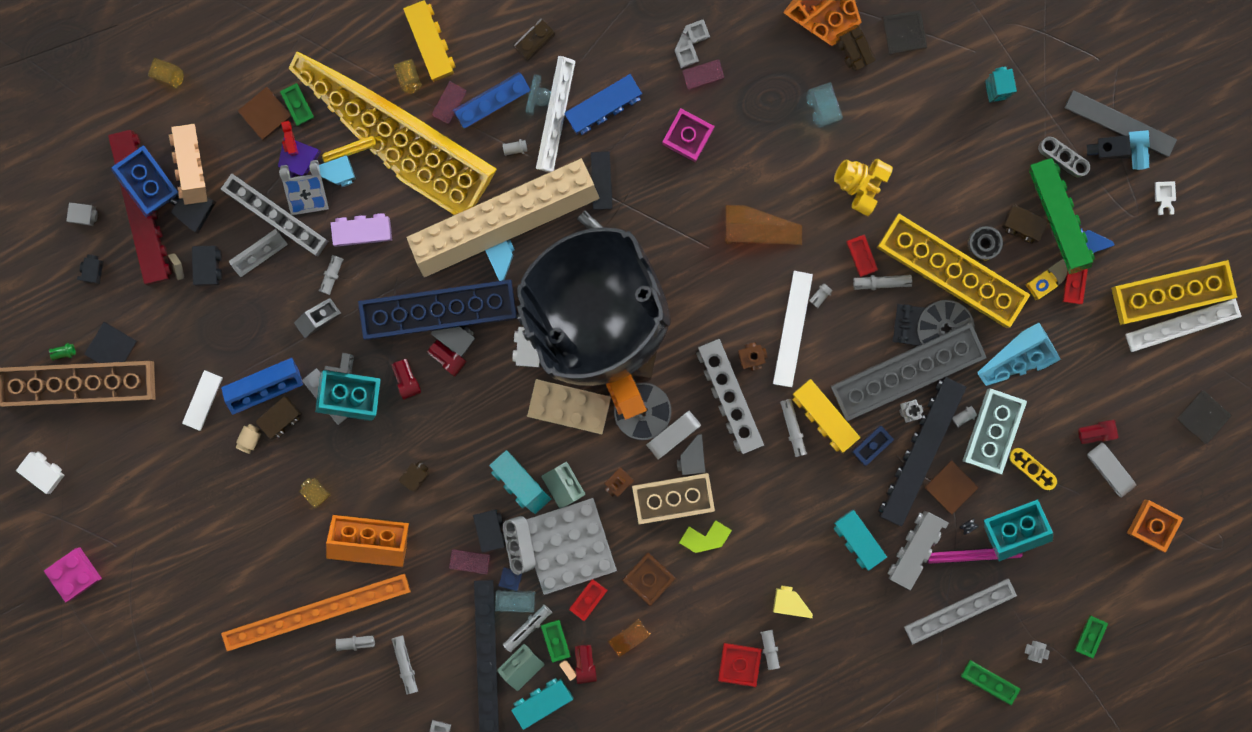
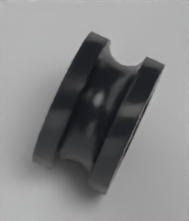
[959,518,979,535]

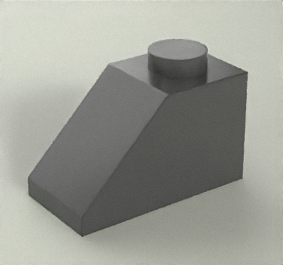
[294,298,341,338]
[431,326,476,357]
[677,434,705,475]

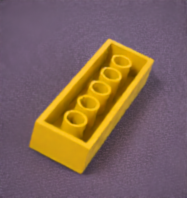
[1111,260,1237,325]

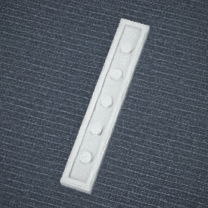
[536,56,575,173]
[773,271,813,387]
[1125,298,1242,352]

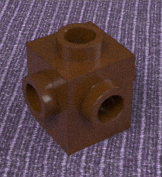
[738,342,768,371]

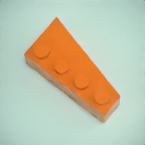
[606,374,647,420]

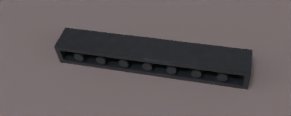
[878,377,967,526]

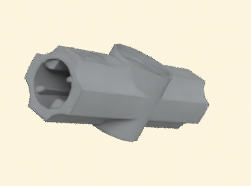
[899,399,923,423]

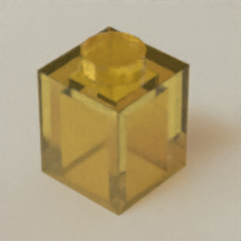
[299,478,331,508]

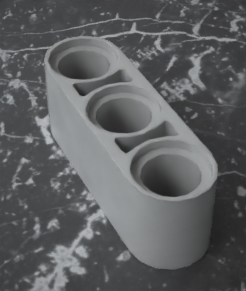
[1038,137,1090,178]
[646,410,701,459]
[1087,443,1137,498]
[503,516,535,575]

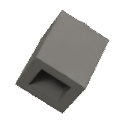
[67,202,98,226]

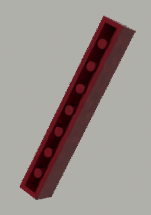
[108,130,172,285]

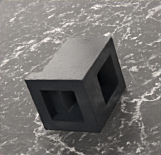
[77,254,104,284]

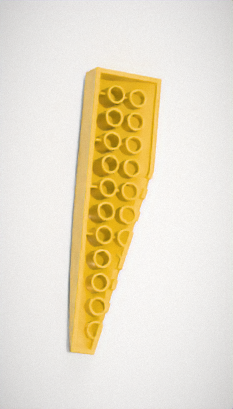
[289,52,497,215]

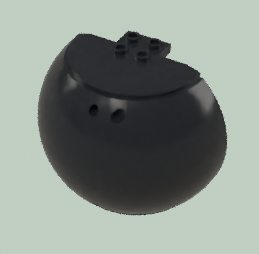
[517,227,671,386]

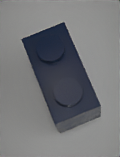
[851,425,894,466]

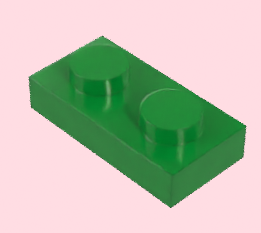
[280,83,315,126]
[1075,615,1108,658]
[541,620,571,662]

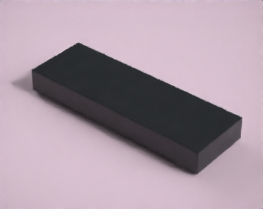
[591,151,612,210]

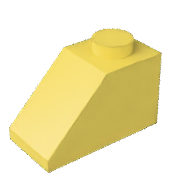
[773,586,813,618]

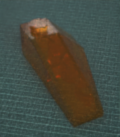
[725,205,802,245]

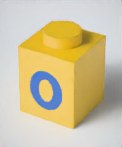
[1025,271,1058,300]

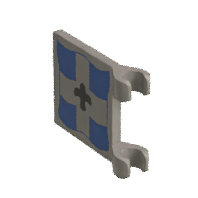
[279,160,329,215]

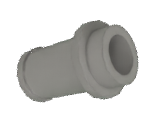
[503,139,528,156]
[809,284,833,308]
[952,406,978,428]

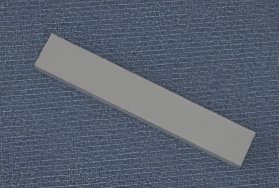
[904,578,1017,645]

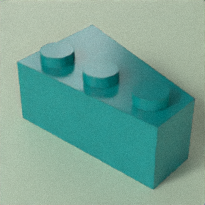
[489,450,552,514]

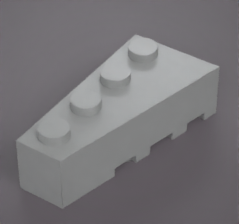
[887,511,949,590]

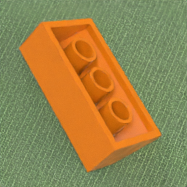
[326,515,409,567]

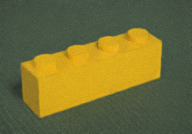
[403,0,456,82]
[792,379,860,453]

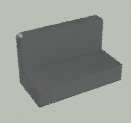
[324,353,354,374]

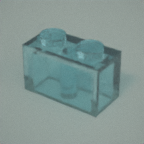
[806,82,843,128]
[495,590,536,612]

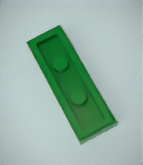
[961,660,1021,706]

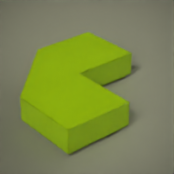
[679,520,732,553]

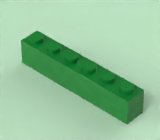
[1029,158,1095,275]

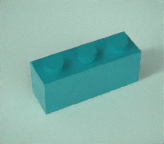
[985,67,1017,103]
[833,509,887,571]
[511,678,573,730]

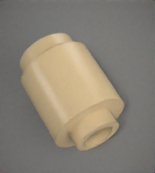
[236,424,261,454]

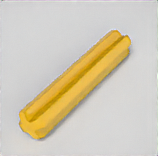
[322,136,376,163]

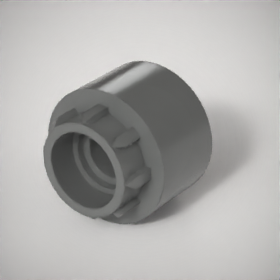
[967,226,1003,261]

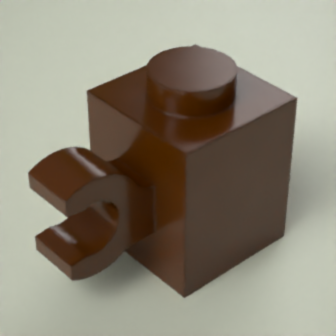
[604,467,634,497]

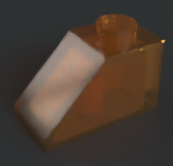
[608,618,650,657]

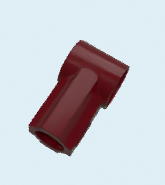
[427,340,467,376]
[391,359,421,400]
[1078,419,1119,444]
[575,645,597,684]

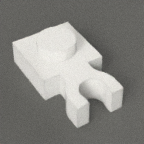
[1154,182,1176,215]

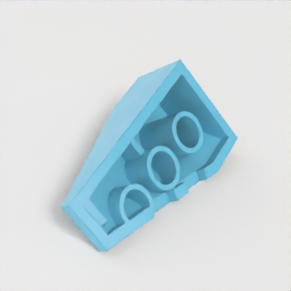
[977,323,1061,386]

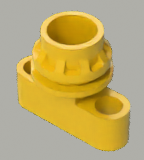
[834,159,893,216]

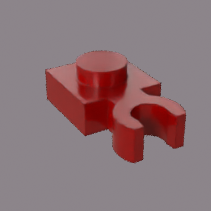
[281,121,298,156]

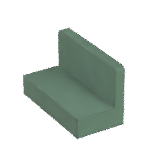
[542,462,586,508]
[497,644,544,691]

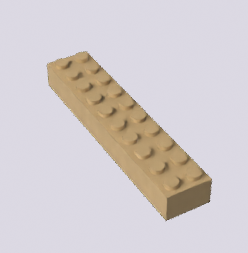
[406,158,600,277]

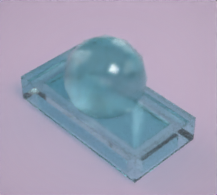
[525,74,551,115]

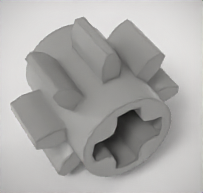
[1025,641,1050,663]

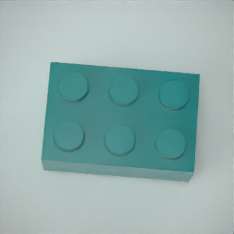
[315,370,380,421]
[984,500,1053,561]

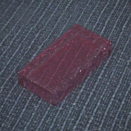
[682,59,725,90]
[432,82,467,125]
[449,549,490,574]

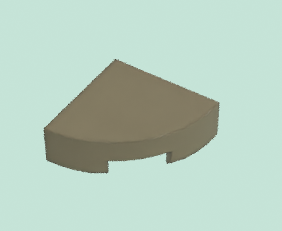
[168,253,184,280]
[1047,259,1068,285]

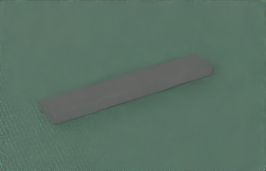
[1064,90,1177,157]

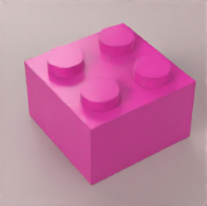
[662,108,714,163]
[44,548,102,603]

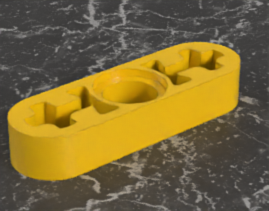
[1009,448,1057,490]

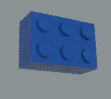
[111,145,178,217]

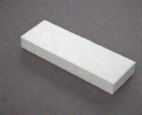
[182,370,223,431]

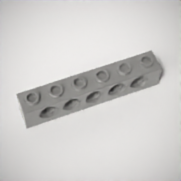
[221,174,329,257]
[696,339,764,454]

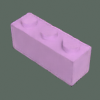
[331,214,392,247]

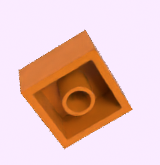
[1127,500,1183,552]

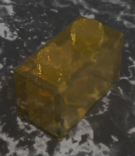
[148,58,184,89]
[394,59,422,93]

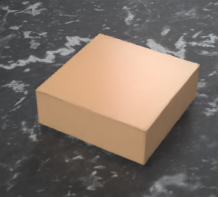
[559,660,576,681]

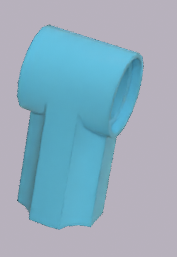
[1129,130,1150,170]

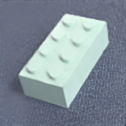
[963,389,1027,474]

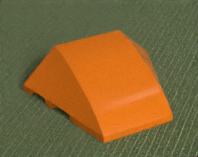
[783,0,862,46]

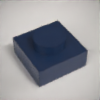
[499,567,522,591]

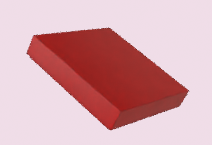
[718,643,762,687]

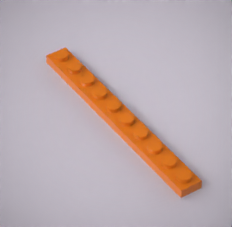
[221,574,411,651]

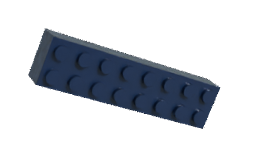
[358,280,517,340]

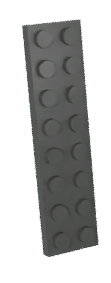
[831,322,987,421]

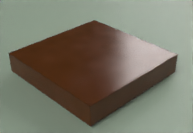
[238,87,292,140]
[924,460,979,515]
[622,552,676,606]

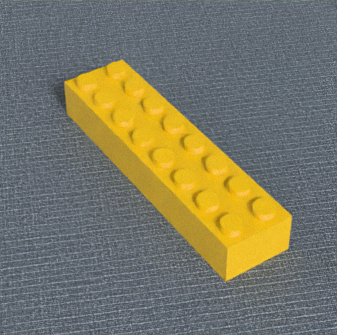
[877,214,1030,328]

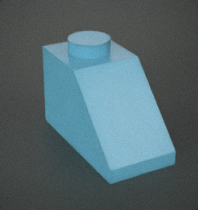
[319,156,356,187]
[485,240,515,281]

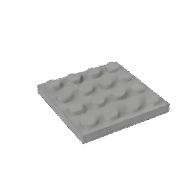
[526,498,617,595]

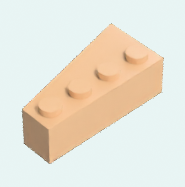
[169,124,207,205]

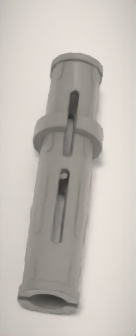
[853,275,912,290]
[780,399,807,457]
[503,604,552,653]
[391,635,418,695]

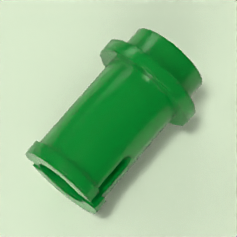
[49,343,76,361]

